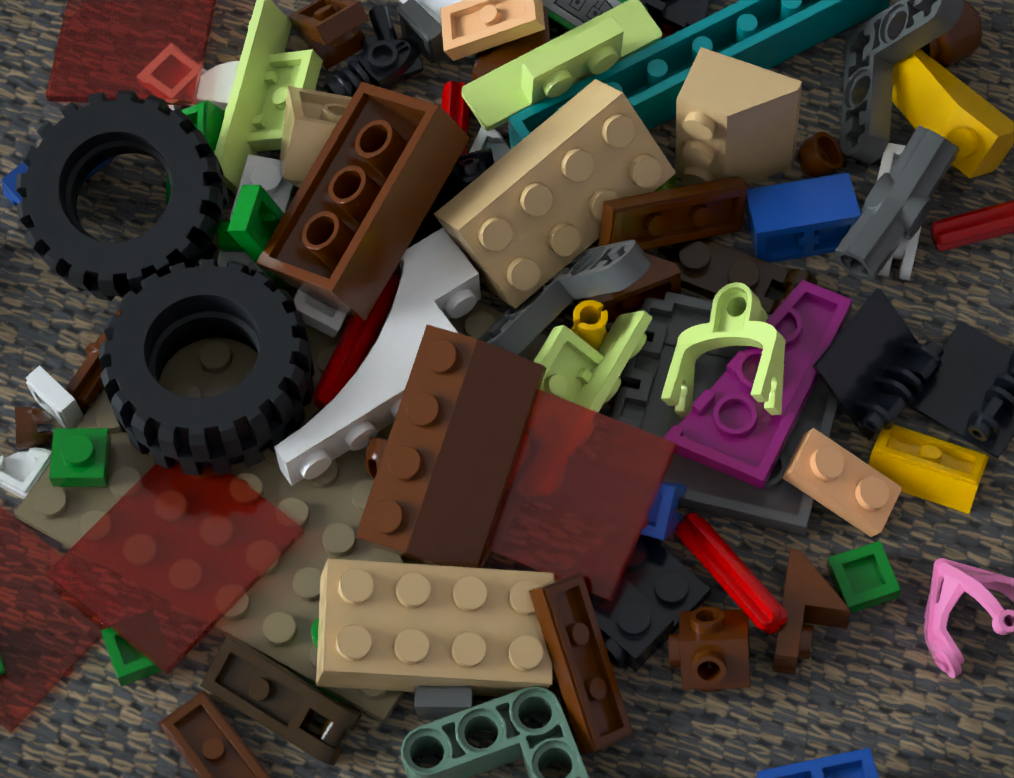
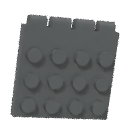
[597,291,842,536]

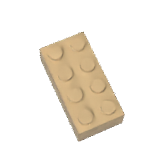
[434,79,676,309]
[316,558,554,697]

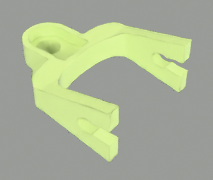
[661,282,786,419]

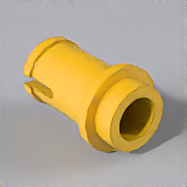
[570,300,608,351]

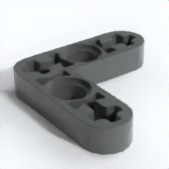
[840,0,964,164]
[479,240,652,355]

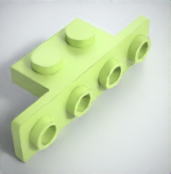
[214,0,323,195]
[461,0,662,131]
[517,310,652,498]

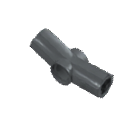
[834,125,960,281]

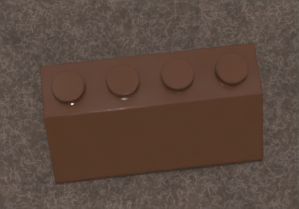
[256,82,470,321]
[355,325,547,568]

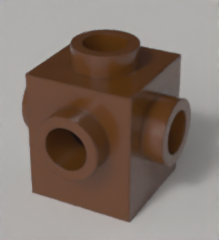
[668,606,751,692]

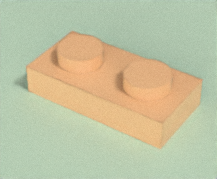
[440,0,545,61]
[782,428,902,537]

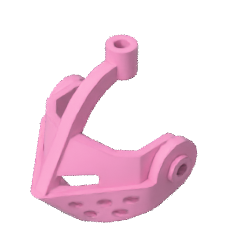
[923,558,1014,678]

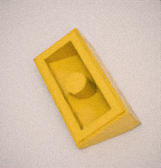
[868,424,989,514]

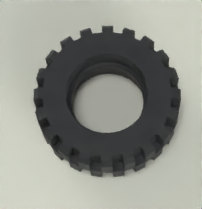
[15,90,228,301]
[99,259,315,476]

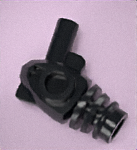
[325,5,423,97]

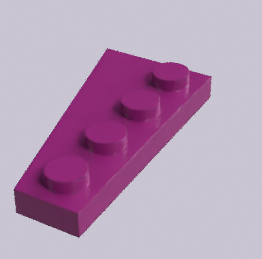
[662,280,852,490]

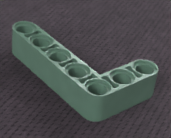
[401,686,589,778]

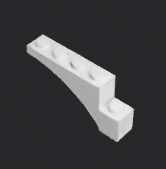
[274,228,481,486]

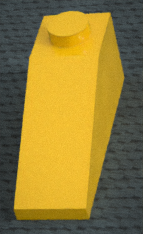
[892,49,1014,178]

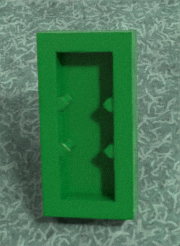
[217,185,294,287]

